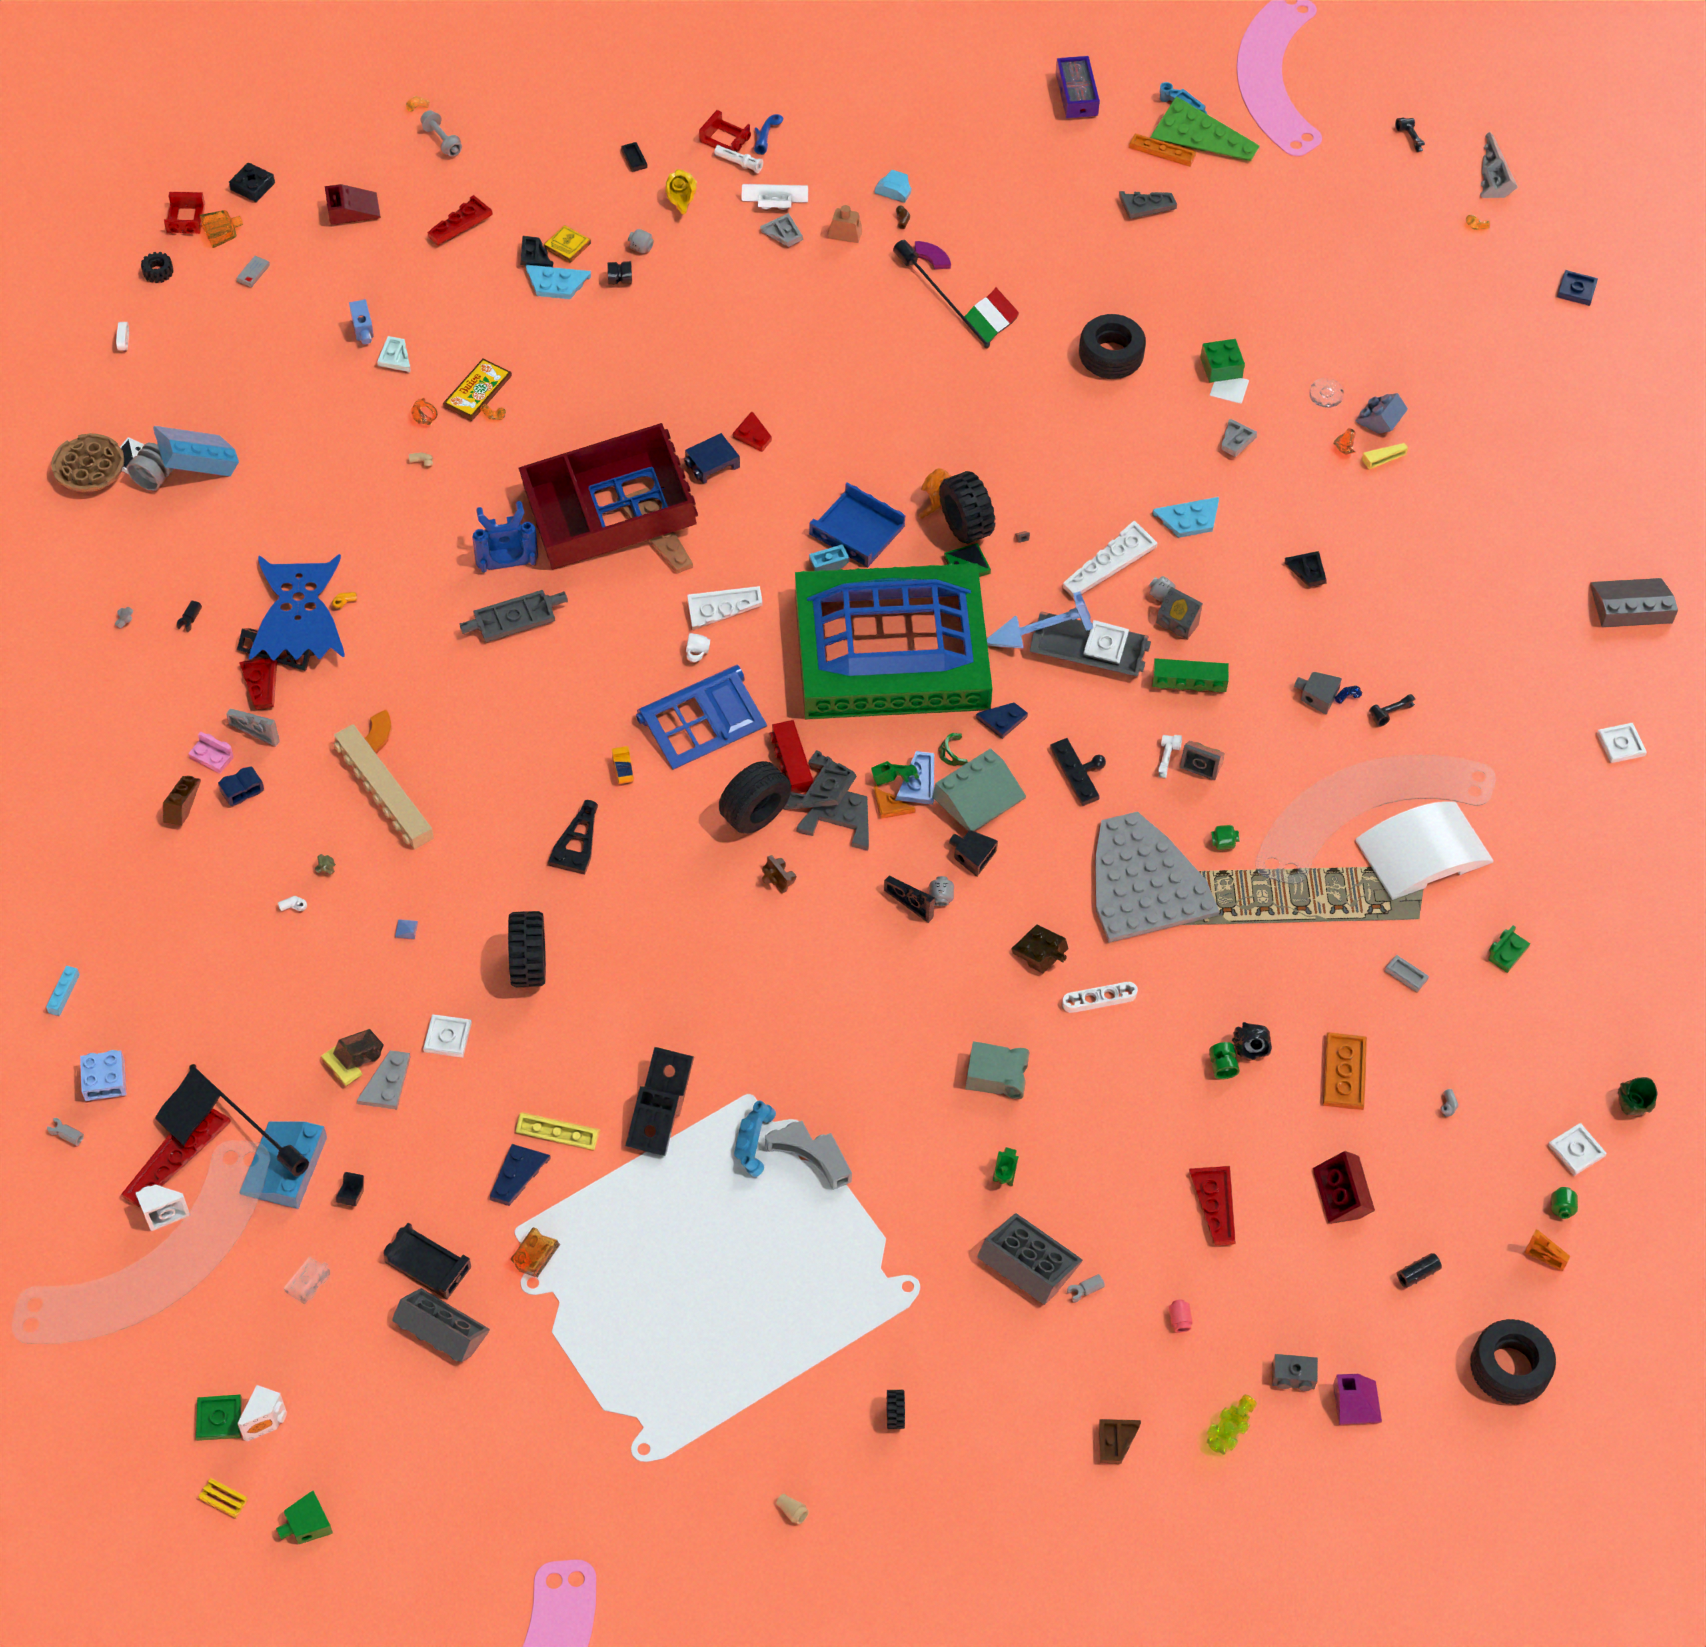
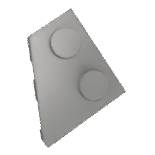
[760,213,804,247]
[1222,419,1257,457]

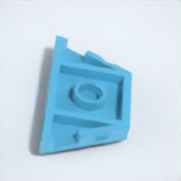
[526,265,591,299]
[1152,497,1219,538]

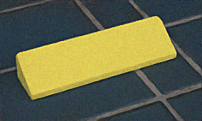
[516,1112,601,1150]

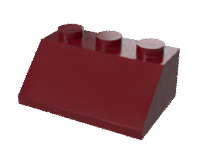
[1313,1151,1375,1224]

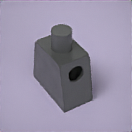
[1294,672,1342,715]

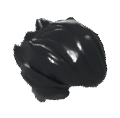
[1232,1022,1272,1060]

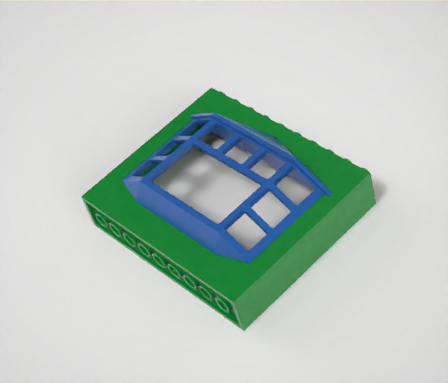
[795,563,993,720]

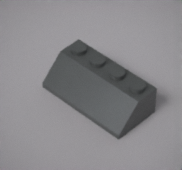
[392,1288,490,1362]

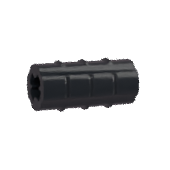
[1397,1253,1442,1288]

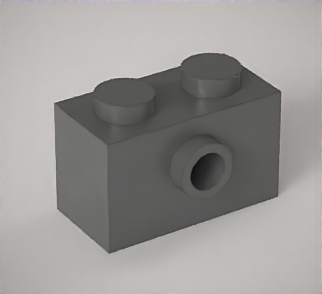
[1272,1354,1318,1391]

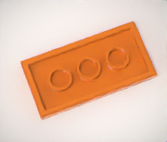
[1323,1032,1367,1110]

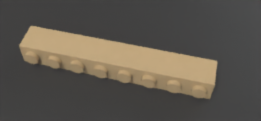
[333,724,434,850]

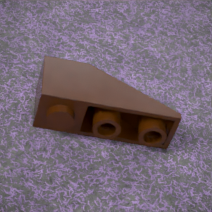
[163,775,201,826]

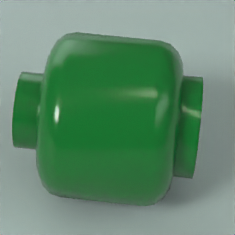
[1211,825,1240,850]
[1551,1187,1578,1219]

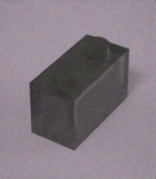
[333,1029,384,1070]

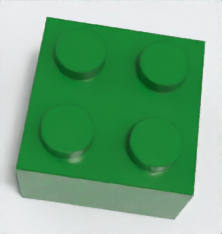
[1200,338,1245,383]

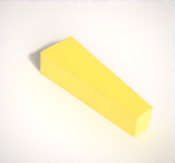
[1362,443,1408,470]

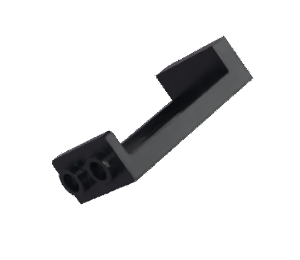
[384,1223,472,1300]

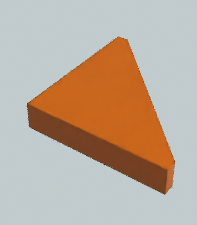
[873,786,916,819]

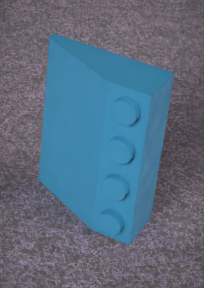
[153,426,239,477]
[240,1121,327,1209]

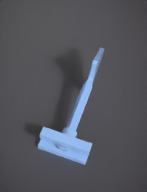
[987,591,1093,649]

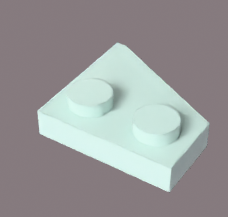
[377,336,411,372]

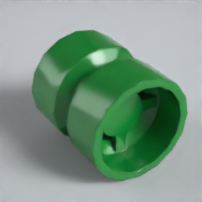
[1209,1042,1240,1079]

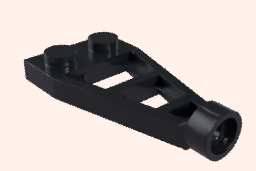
[548,800,598,875]

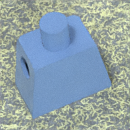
[349,299,374,344]

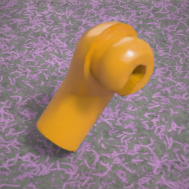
[332,592,357,609]

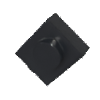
[336,1172,364,1206]

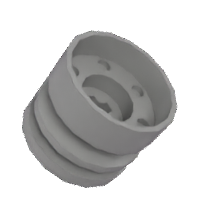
[127,442,174,491]

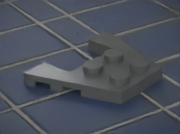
[783,750,857,810]
[797,791,869,851]

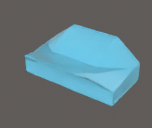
[875,170,912,203]
[809,544,849,571]

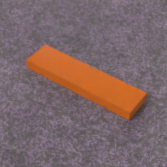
[1129,133,1197,167]

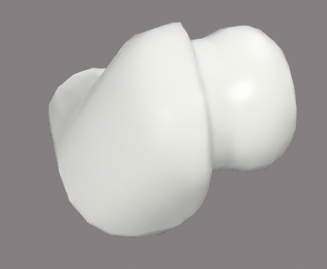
[277,896,307,911]

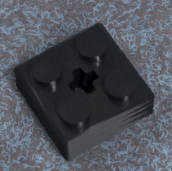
[228,162,275,202]

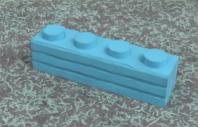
[46,966,80,1016]

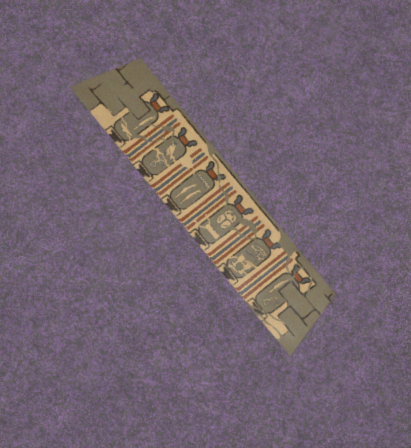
[1183,867,1424,925]

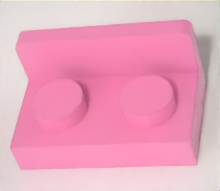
[188,732,234,774]

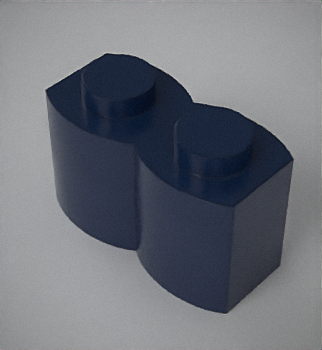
[218,766,264,806]

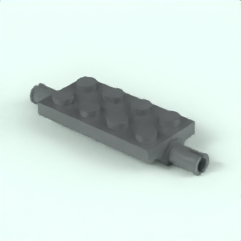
[459,590,568,643]

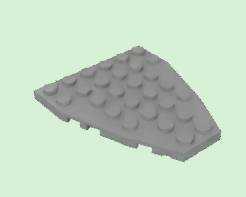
[1095,811,1220,943]

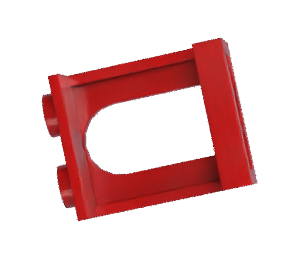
[699,110,751,152]
[164,191,205,234]

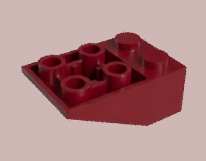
[324,184,381,225]

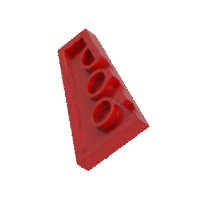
[427,195,493,245]
[1189,1166,1236,1246]

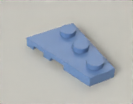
[895,751,934,805]

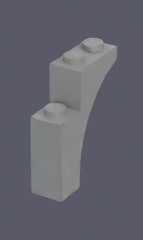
[765,1121,852,1190]

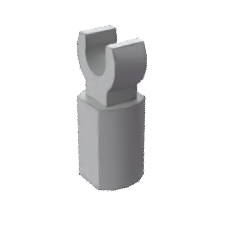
[47,1118,84,1146]
[1067,1274,1105,1303]

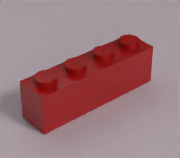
[769,720,813,794]

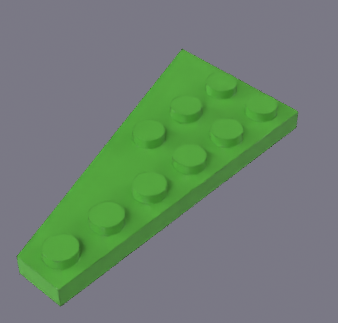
[1150,96,1260,161]

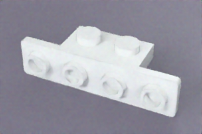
[742,184,808,210]

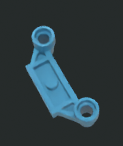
[1159,82,1207,114]
[734,1100,776,1177]

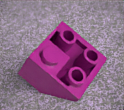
[1333,1373,1382,1425]

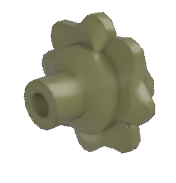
[315,854,336,875]

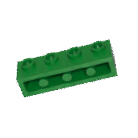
[1152,658,1229,692]

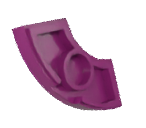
[915,241,951,269]

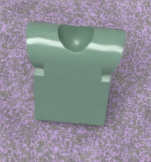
[965,1041,1030,1099]

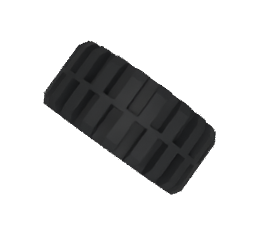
[939,471,996,544]
[508,911,546,987]

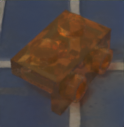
[511,1227,560,1278]

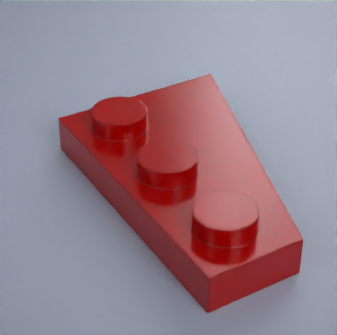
[239,658,277,709]

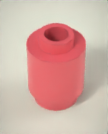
[1169,1299,1193,1333]

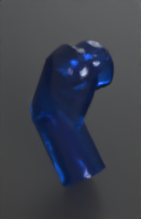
[1335,685,1363,704]

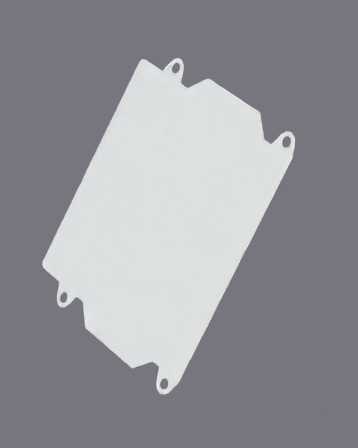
[515,1094,920,1462]

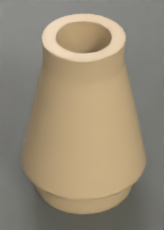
[776,1494,809,1524]

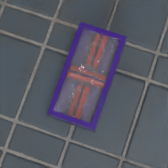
[1055,56,1100,118]

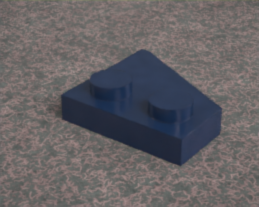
[976,702,1028,739]

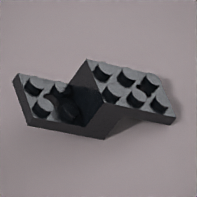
[625,1047,695,1156]

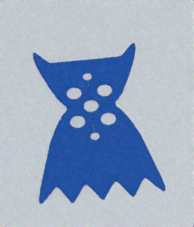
[249,554,345,661]

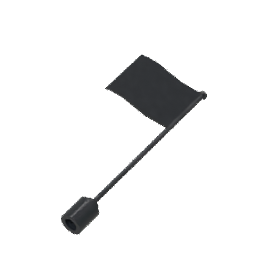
[155,1064,309,1176]

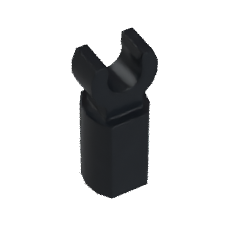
[177,600,202,632]

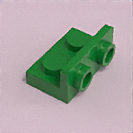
[1488,925,1531,973]

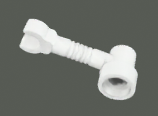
[1159,735,1182,778]

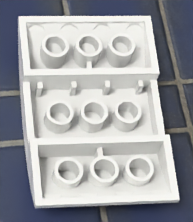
[1355,801,1494,900]

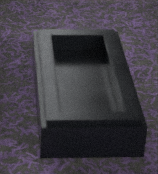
[621,142,648,172]

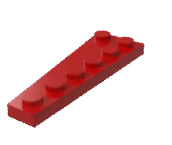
[121,1109,231,1207]

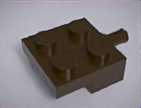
[1011,924,1069,973]

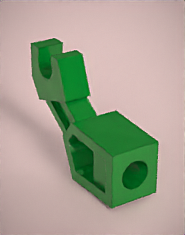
[871,761,920,786]

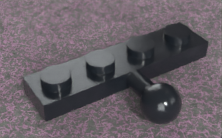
[1050,738,1106,806]

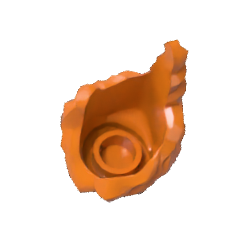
[918,468,951,519]

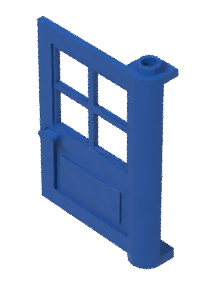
[636,664,767,770]

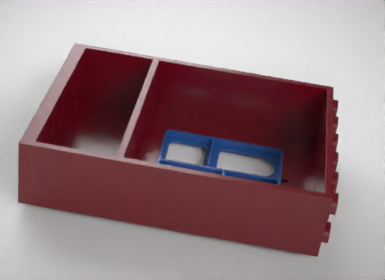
[518,423,698,570]

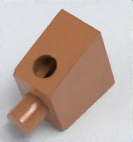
[828,205,862,244]

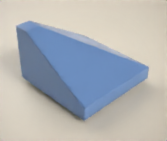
[395,919,418,939]

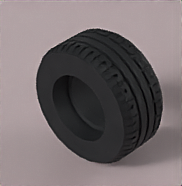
[1079,314,1146,379]
[719,761,791,834]
[1470,1319,1556,1405]

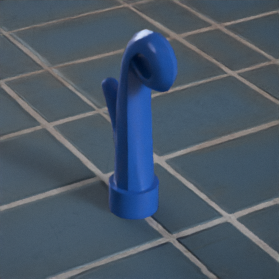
[754,114,784,155]

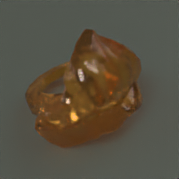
[411,397,438,425]
[1333,428,1356,455]

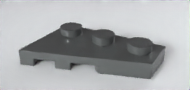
[1119,191,1177,219]

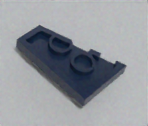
[490,1144,551,1206]

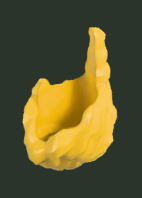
[665,169,697,214]

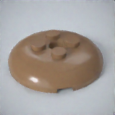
[51,433,124,492]

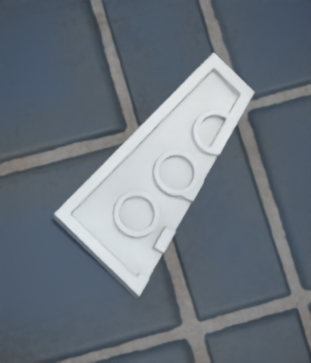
[687,586,762,630]

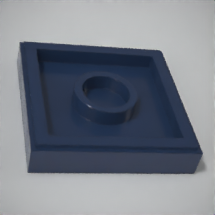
[1557,270,1598,306]

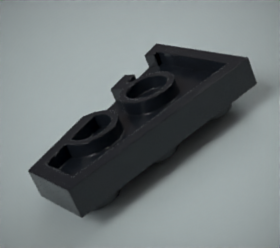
[884,875,935,923]

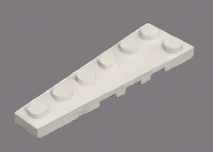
[1063,521,1158,598]

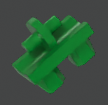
[993,1147,1019,1186]

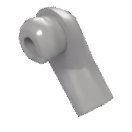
[1441,1089,1459,1117]

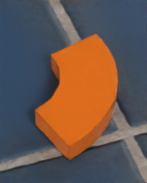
[364,709,392,753]

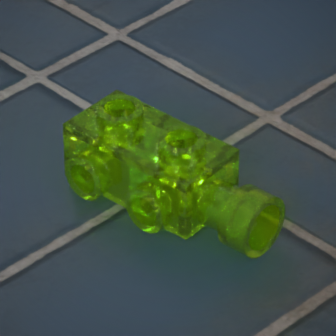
[1206,1394,1257,1455]

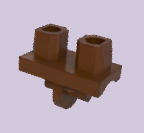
[762,855,797,893]

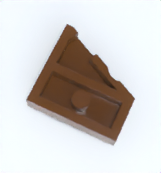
[1099,1419,1141,1464]

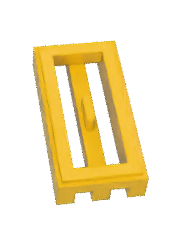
[198,1478,248,1518]

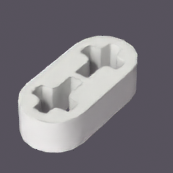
[116,322,129,351]

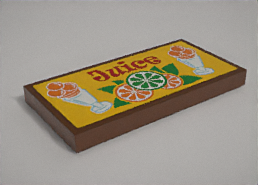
[443,358,512,421]

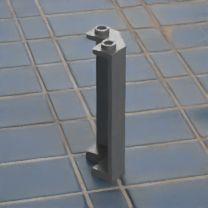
[1030,611,1151,676]

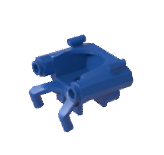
[472,501,538,573]

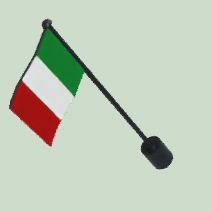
[893,240,1019,348]

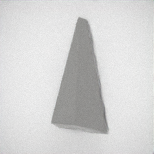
[1480,132,1518,198]

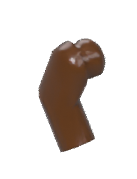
[896,205,911,229]

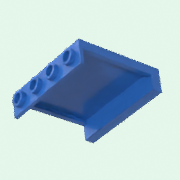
[809,482,906,568]

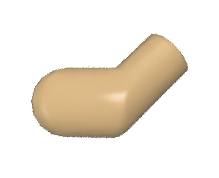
[409,452,433,467]

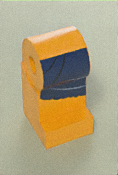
[611,746,634,784]

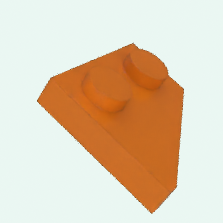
[1525,1229,1570,1271]

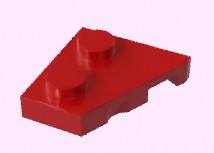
[733,411,772,452]

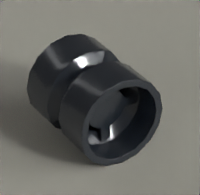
[607,261,632,284]

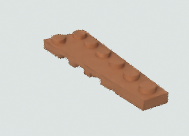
[616,487,693,574]

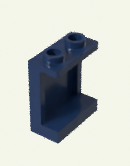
[684,433,740,484]

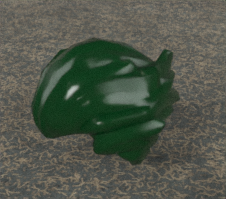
[1618,1077,1658,1115]

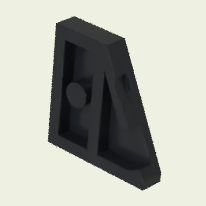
[520,236,554,267]
[1285,551,1327,587]

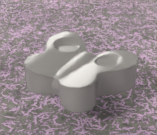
[115,607,134,628]

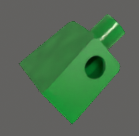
[276,1490,333,1544]

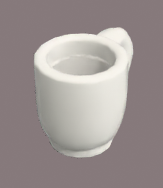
[686,633,710,662]

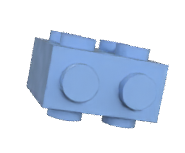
[80,1050,127,1101]

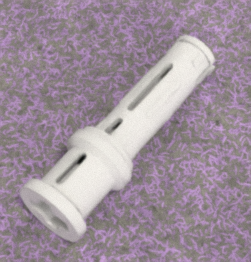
[714,145,763,173]

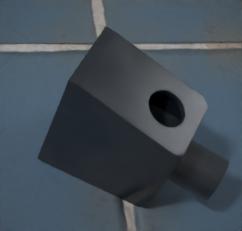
[949,830,998,877]

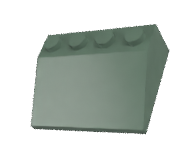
[932,748,1026,831]

